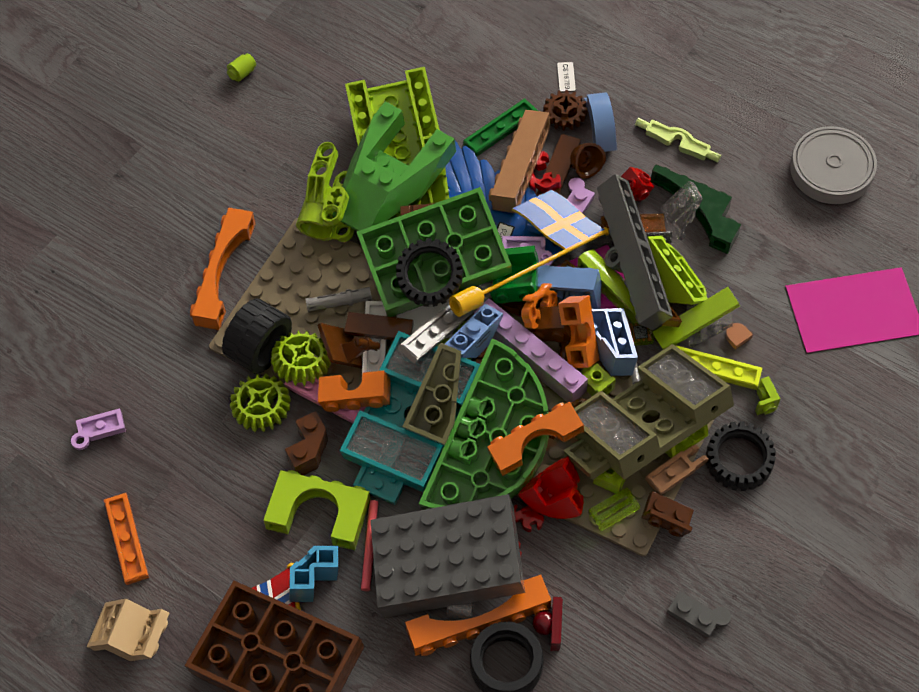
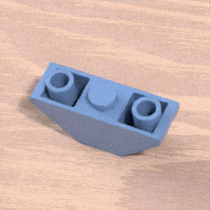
[445,304,503,358]

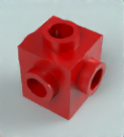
[621,167,655,202]

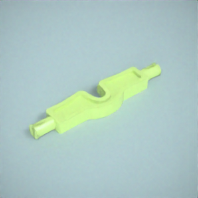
[635,118,721,163]

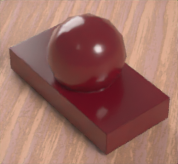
[532,597,563,651]

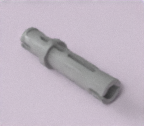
[305,287,372,312]

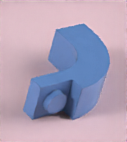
[584,92,617,152]

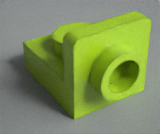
[755,376,781,415]

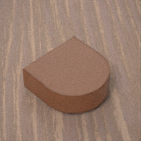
[725,323,753,350]

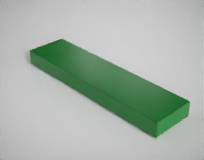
[463,98,538,157]

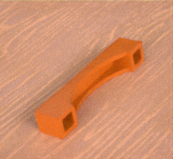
[190,208,255,330]
[405,575,552,656]

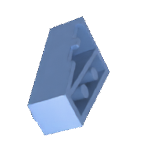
[592,308,638,376]

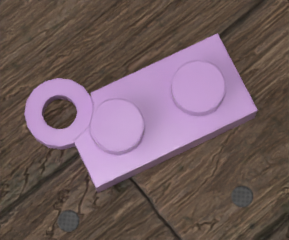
[71,408,126,450]

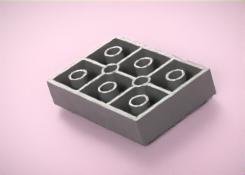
[370,494,525,618]

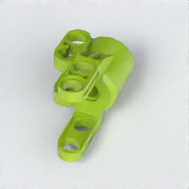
[296,142,355,242]

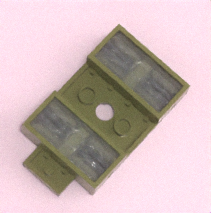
[563,344,734,480]

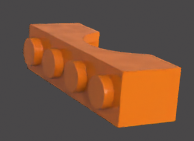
[487,401,584,476]

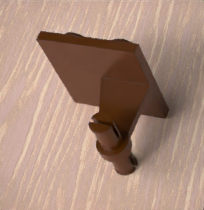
[317,323,380,369]

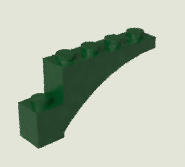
[650,164,741,254]

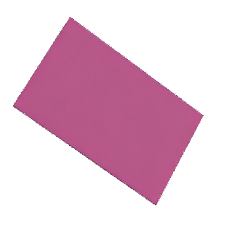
[785,267,919,353]

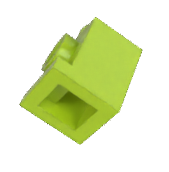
[581,363,616,396]
[593,468,627,495]

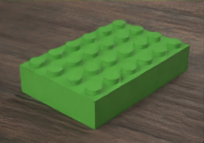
[357,187,512,317]

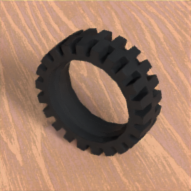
[396,238,463,307]
[706,421,776,491]

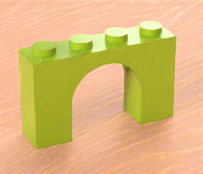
[263,470,371,550]

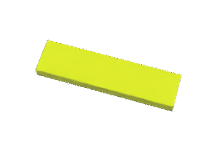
[676,345,762,390]

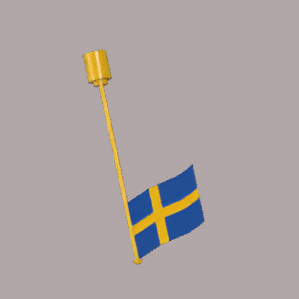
[449,190,609,317]

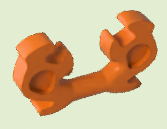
[521,283,557,329]

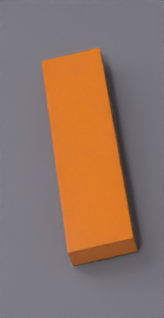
[104,493,149,585]

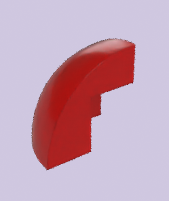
[518,456,584,519]

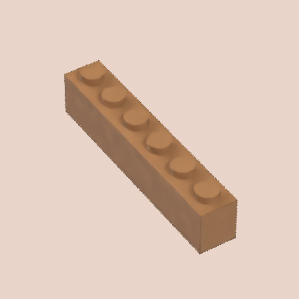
[489,110,551,213]

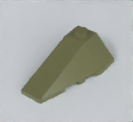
[402,343,461,445]

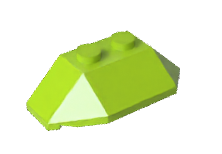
[647,235,708,305]

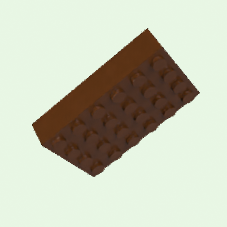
[185,580,365,692]

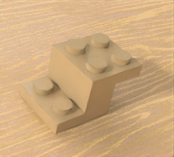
[87,599,169,661]

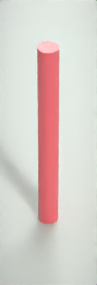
[361,500,379,591]

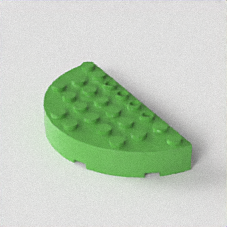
[419,339,549,510]

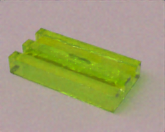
[588,488,640,531]

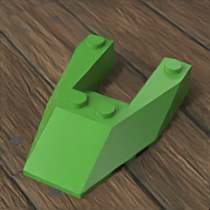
[332,101,456,231]

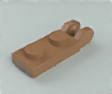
[645,445,709,495]

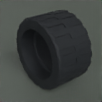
[222,298,292,374]

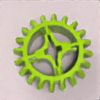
[271,330,331,386]
[230,373,291,432]

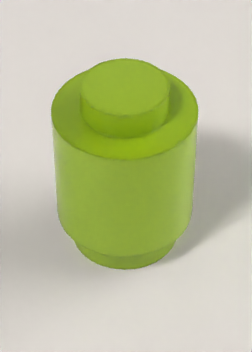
[227,53,256,82]

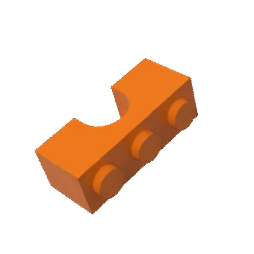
[558,295,600,368]
[318,370,391,412]

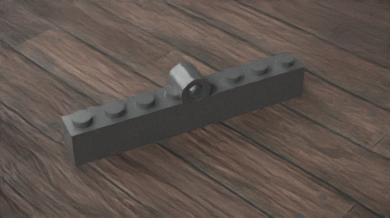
[597,174,673,330]

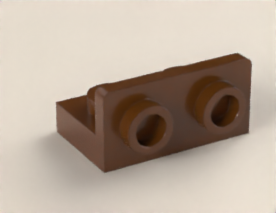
[641,491,694,537]

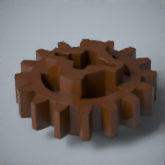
[543,90,587,131]

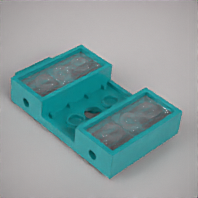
[340,331,480,505]

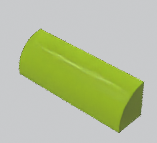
[577,249,638,325]

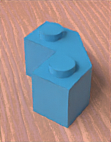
[289,546,338,602]

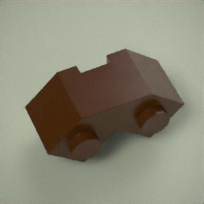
[285,411,328,476]

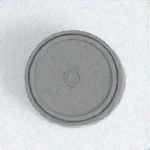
[790,126,877,204]

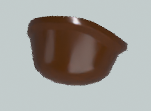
[570,143,606,178]

